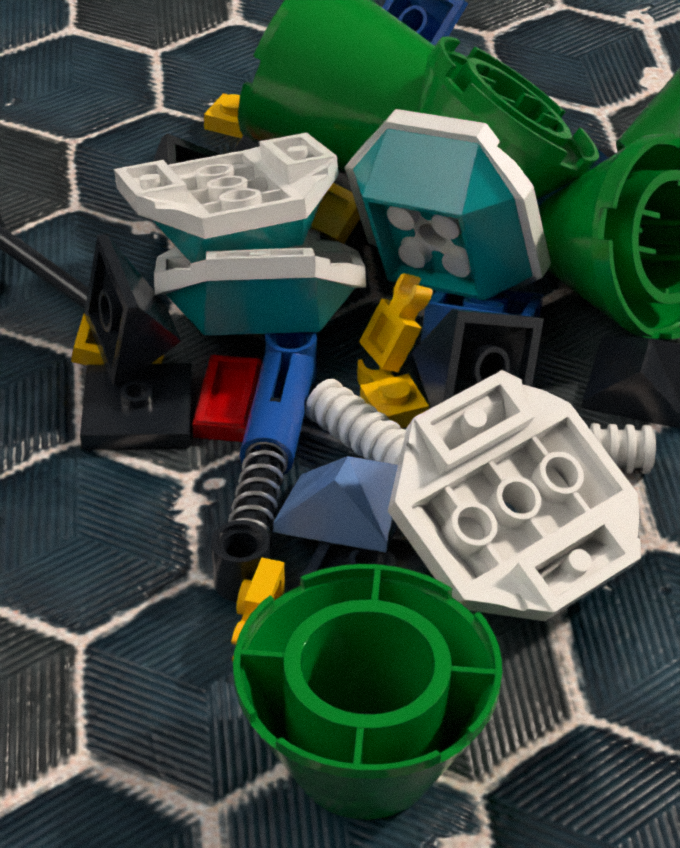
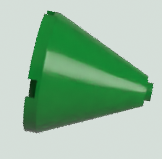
[418,36,599,200]
[538,133,680,340]

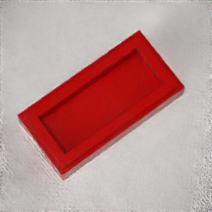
[192,355,262,442]

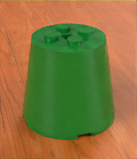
[238,0,435,174]

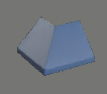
[273,456,398,553]

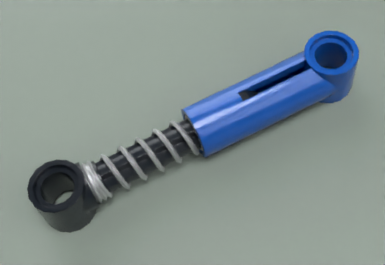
[211,332,317,603]

